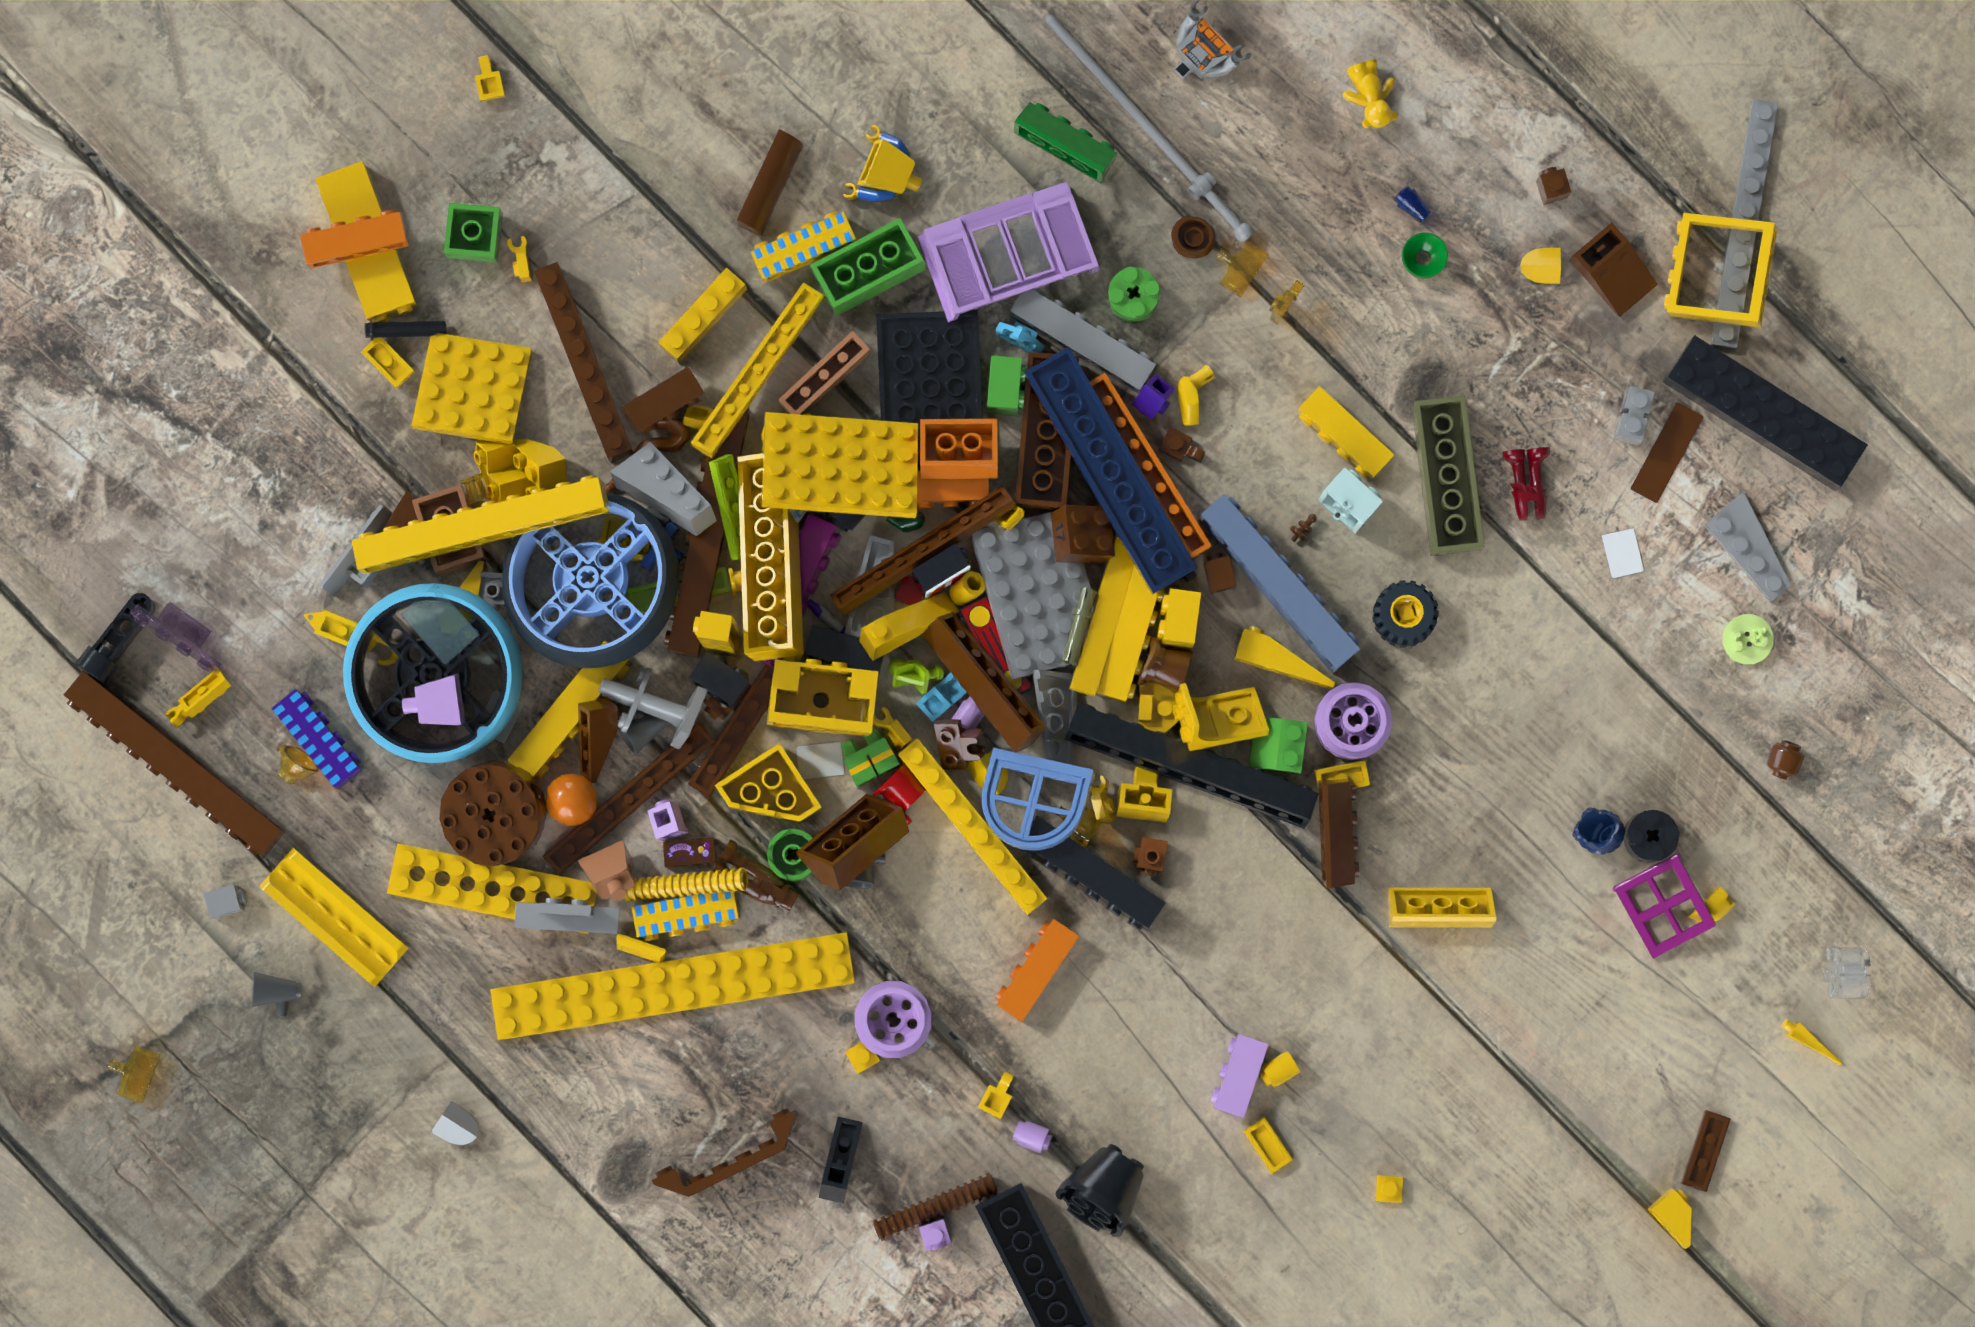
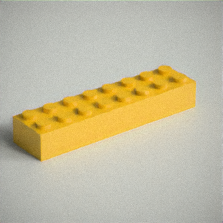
[737,453,803,661]

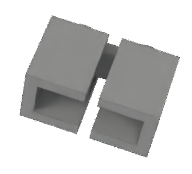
[1613,386,1655,445]

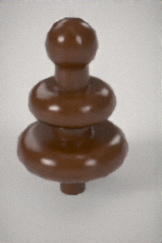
[1290,514,1317,542]

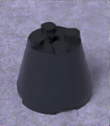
[1056,1144,1144,1237]

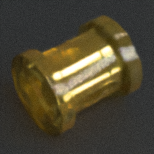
[460,473,490,505]

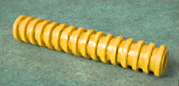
[624,868,748,901]

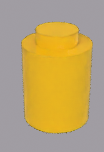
[950,571,986,606]
[1259,1050,1300,1089]

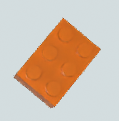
[920,419,998,479]

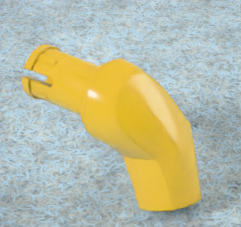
[1178,365,1215,426]

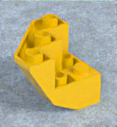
[474,439,567,539]

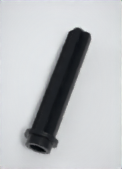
[364,320,447,341]

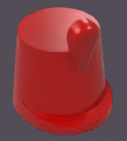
[873,763,926,825]

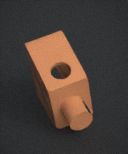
[578,840,635,901]

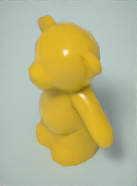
[1343,59,1398,128]

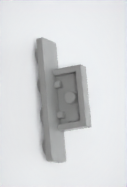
[319,504,392,596]
[515,898,620,934]

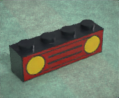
[958,596,1032,695]

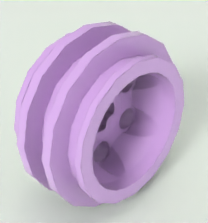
[1314,682,1392,760]
[855,981,932,1058]

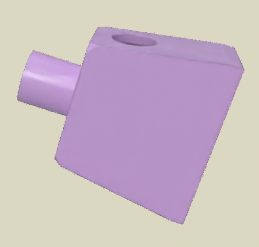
[402,674,465,725]

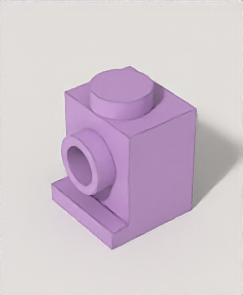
[647,800,689,841]
[919,1218,952,1251]

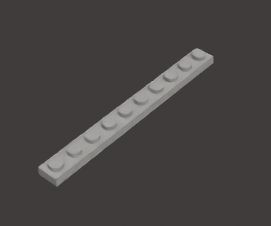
[1710,99,1778,350]

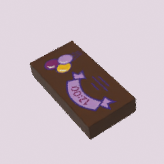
[663,837,716,868]

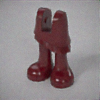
[1502,447,1550,521]

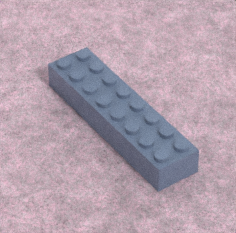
[1198,495,1360,674]

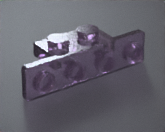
[130,602,222,672]

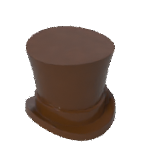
[1137,636,1193,694]

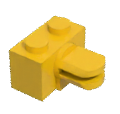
[1115,767,1172,823]

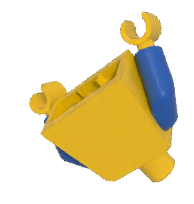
[843,125,922,202]

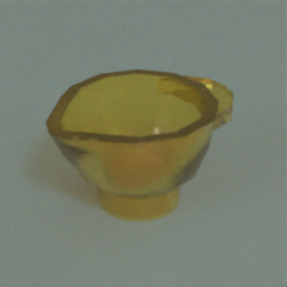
[276,744,319,784]

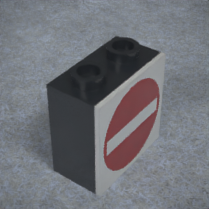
[911,544,971,599]

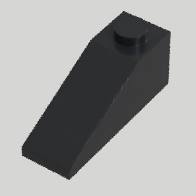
[819,1116,863,1204]

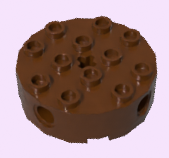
[439,760,547,866]

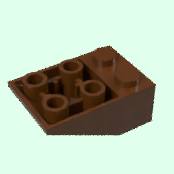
[1569,222,1658,317]

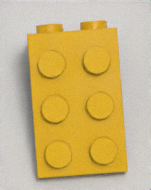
[1173,683,1269,751]

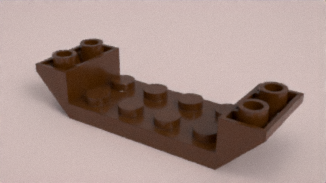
[652,1108,797,1197]

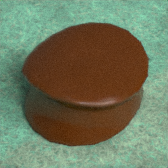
[1171,216,1215,259]

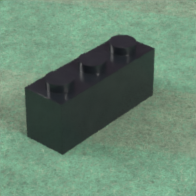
[804,624,885,676]

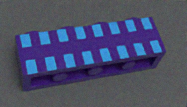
[271,689,363,790]

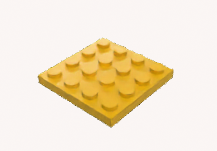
[411,333,532,445]

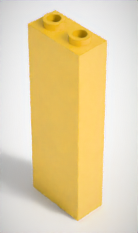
[315,161,418,323]

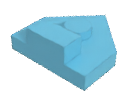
[996,321,1045,353]

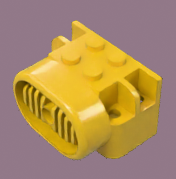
[767,659,879,736]

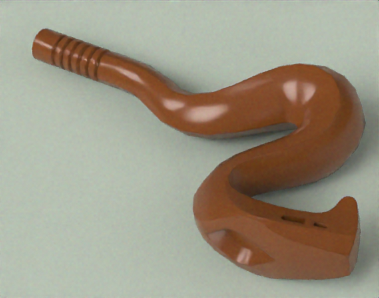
[605,418,690,493]

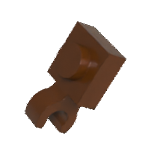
[1158,427,1205,463]

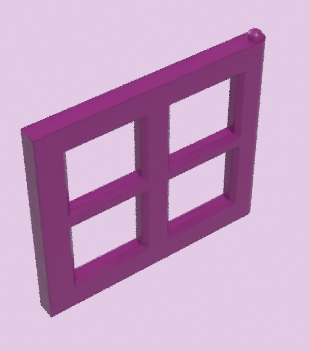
[1612,853,1717,959]

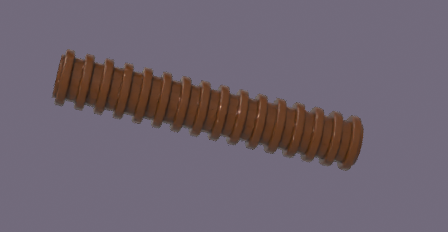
[873,1173,998,1241]

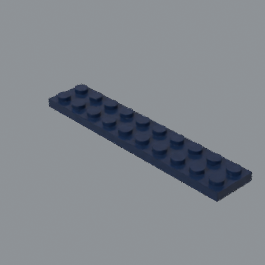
[1024,347,1197,595]

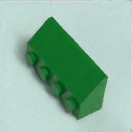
[1014,102,1117,184]

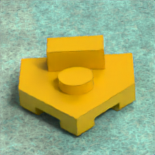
[1138,683,1179,733]

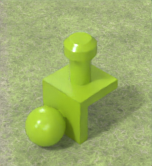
[888,658,945,695]

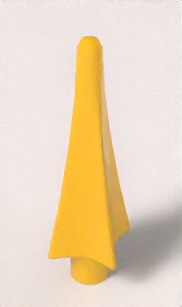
[1781,1019,1842,1065]

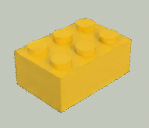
[1157,588,1201,651]

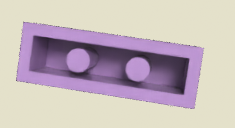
[1210,1034,1268,1118]

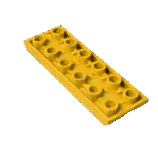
[259,847,409,987]

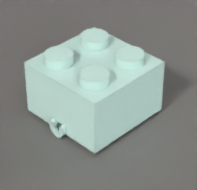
[1317,467,1383,534]

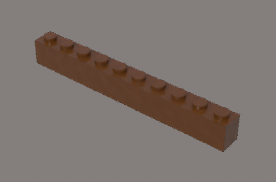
[664,401,751,658]
[63,671,285,856]

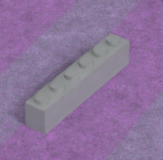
[1010,288,1156,394]

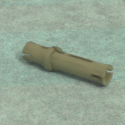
[1061,587,1097,666]

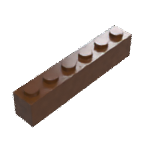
[922,611,1047,753]

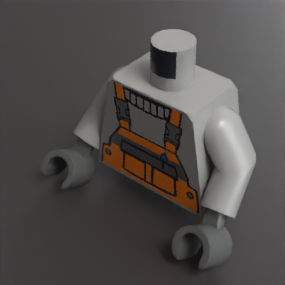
[1173,0,1251,80]

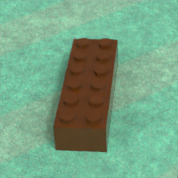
[1015,352,1079,511]

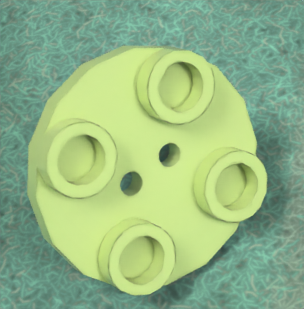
[1722,614,1774,665]

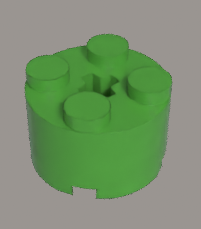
[1108,267,1159,323]
[767,829,813,882]

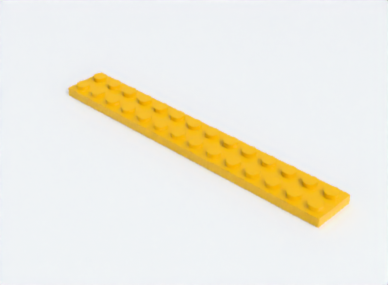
[490,932,855,1040]

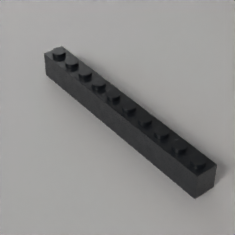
[1064,703,1319,829]

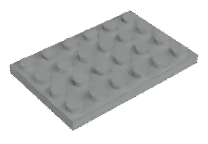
[970,512,1109,680]

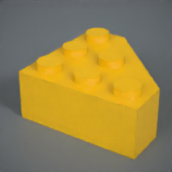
[715,743,823,823]

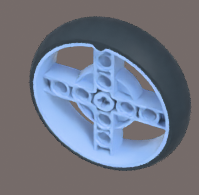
[502,492,679,668]

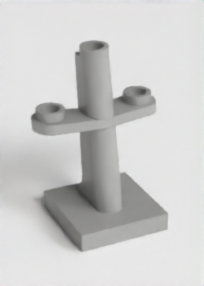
[598,667,707,749]

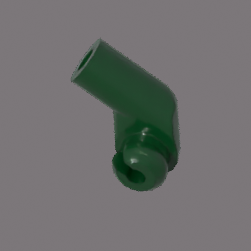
[886,511,925,532]

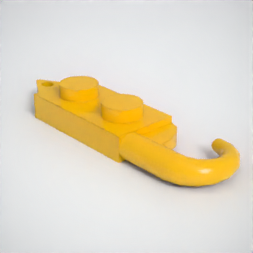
[304,609,398,666]

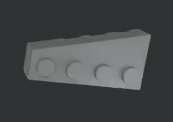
[610,442,717,536]

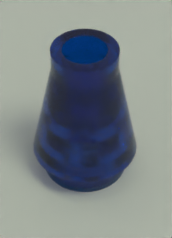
[1393,185,1431,223]

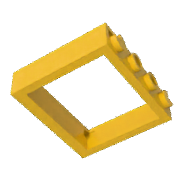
[1664,213,1778,328]

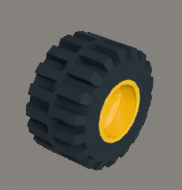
[1372,580,1439,648]

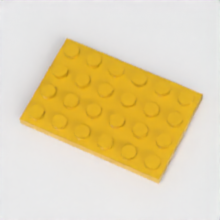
[762,412,918,518]

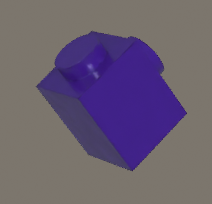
[1131,374,1176,420]

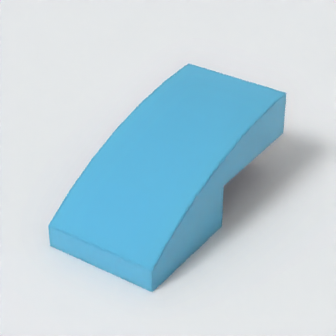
[916,673,967,722]

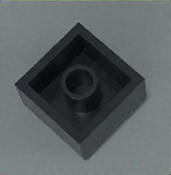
[689,652,751,711]

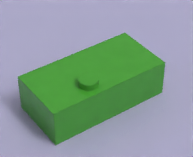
[810,218,926,317]

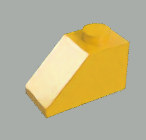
[1647,1188,1692,1249]

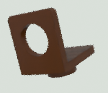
[703,697,742,721]

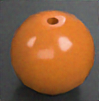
[546,773,597,826]

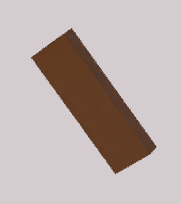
[1681,1110,1731,1192]

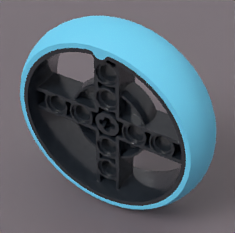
[343,583,523,763]

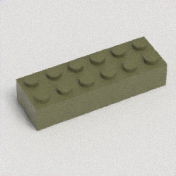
[1411,395,1485,556]

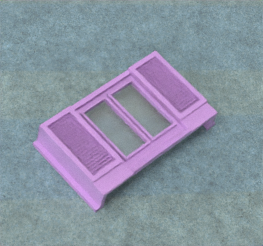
[917,182,1100,322]

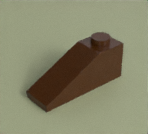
[578,698,620,783]

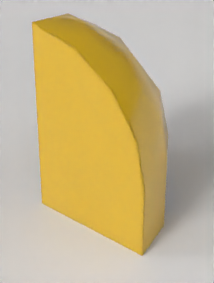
[1520,248,1561,284]
[968,750,1008,794]
[1688,886,1735,923]

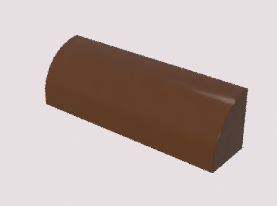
[737,129,803,236]

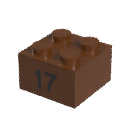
[1051,505,1115,564]

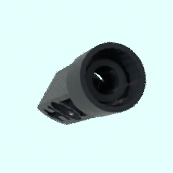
[75,593,155,684]

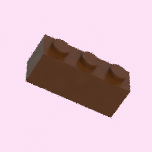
[621,367,704,435]

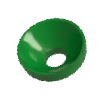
[1402,232,1448,279]

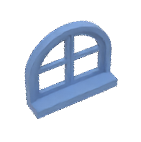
[982,747,1095,850]

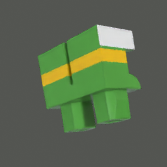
[841,728,900,788]

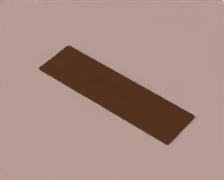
[1631,403,1703,503]

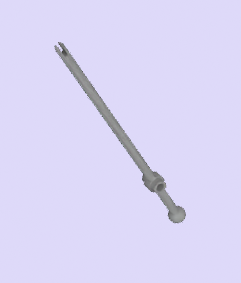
[1046,15,1254,242]

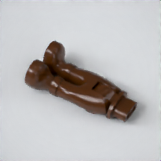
[712,839,800,911]

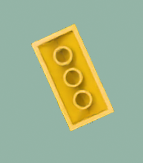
[1388,888,1496,928]

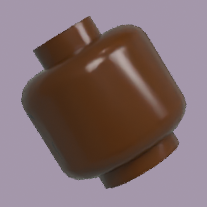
[1767,740,1805,780]

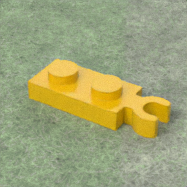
[166,667,231,728]

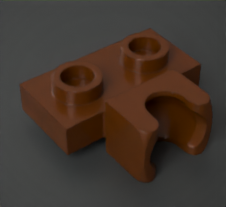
[934,719,986,770]

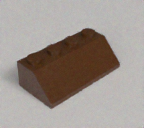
[1318,779,1359,888]
[796,794,909,891]

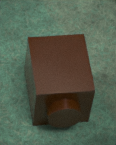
[1203,553,1237,594]

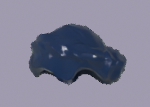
[1572,807,1626,855]

